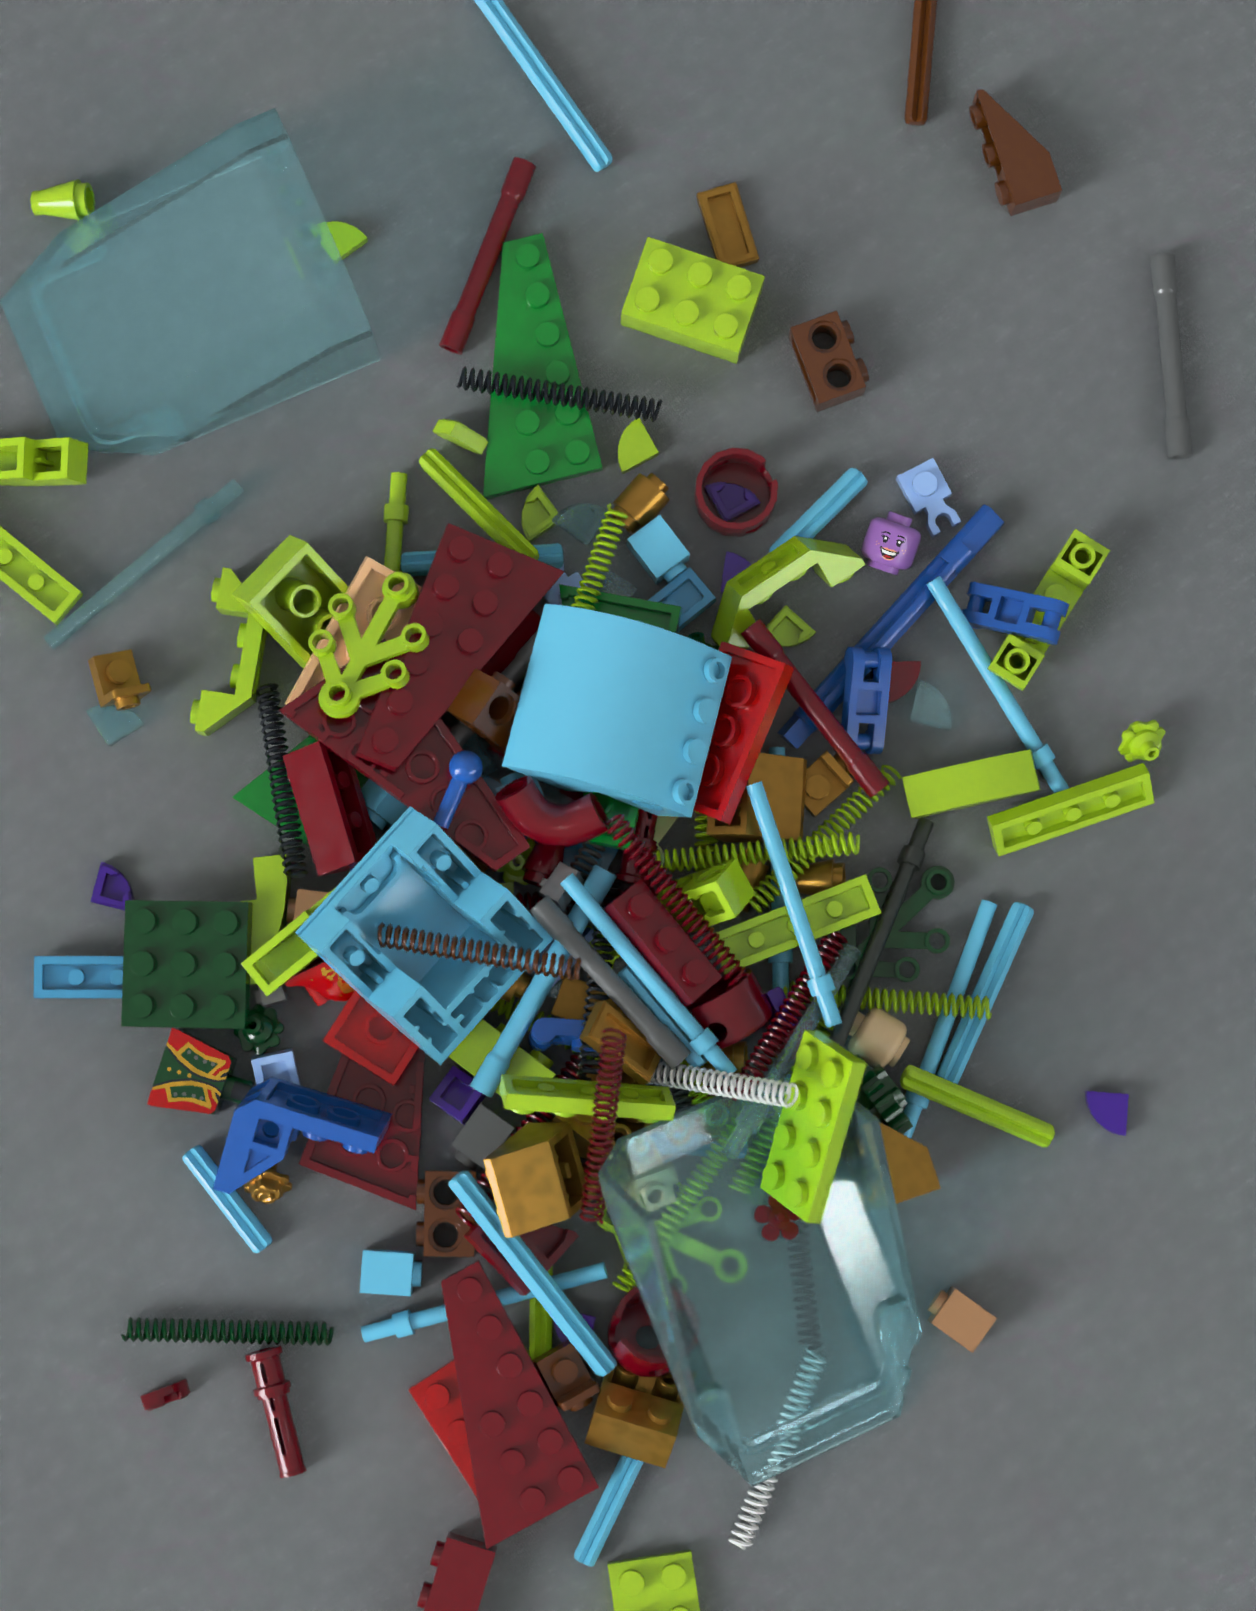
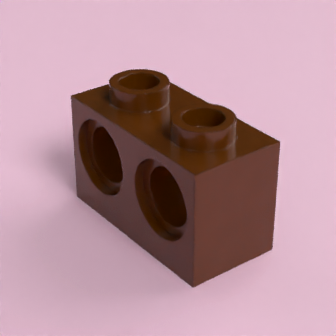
[788,310,869,412]
[447,668,521,755]
[416,1170,478,1257]

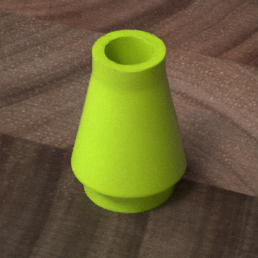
[30,179,95,221]

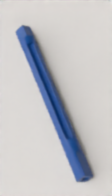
[777,504,1005,749]

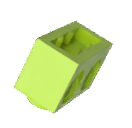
[656,858,756,932]

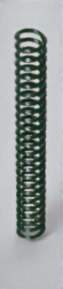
[121,1317,334,1346]

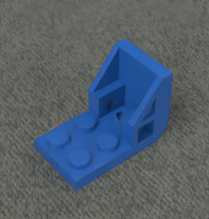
[213,1077,392,1194]

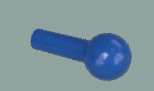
[433,750,483,829]

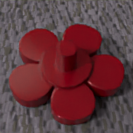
[754,1196,800,1242]

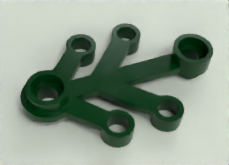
[826,866,955,989]

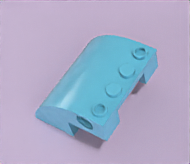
[502,604,732,818]
[295,806,553,1065]

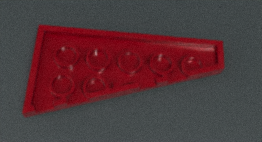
[355,523,565,772]
[279,639,531,872]
[299,1048,425,1210]
[441,1260,599,1549]

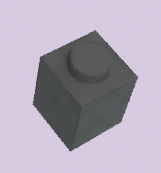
[451,1103,516,1171]

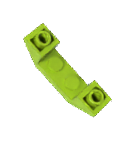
[987,529,1111,691]
[711,536,866,649]
[190,567,268,736]

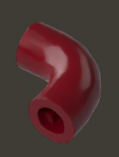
[495,776,610,847]

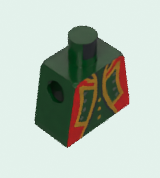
[147,1028,254,1115]

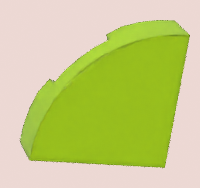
[310,221,368,265]
[618,418,659,474]
[432,419,488,455]
[521,485,562,543]
[766,605,816,647]

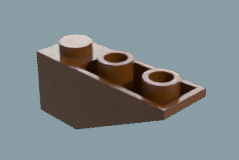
[969,89,1062,216]

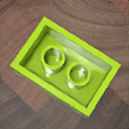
[621,237,765,364]
[232,535,349,669]

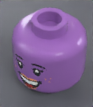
[861,511,921,575]

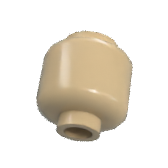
[848,1007,910,1068]

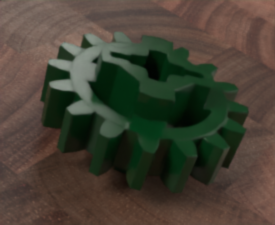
[855,1054,913,1134]

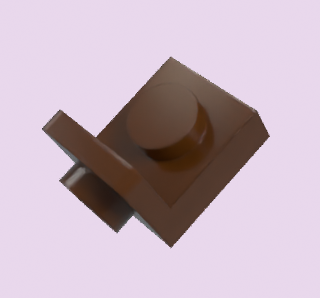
[533,1339,601,1411]

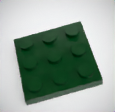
[121,900,252,1029]

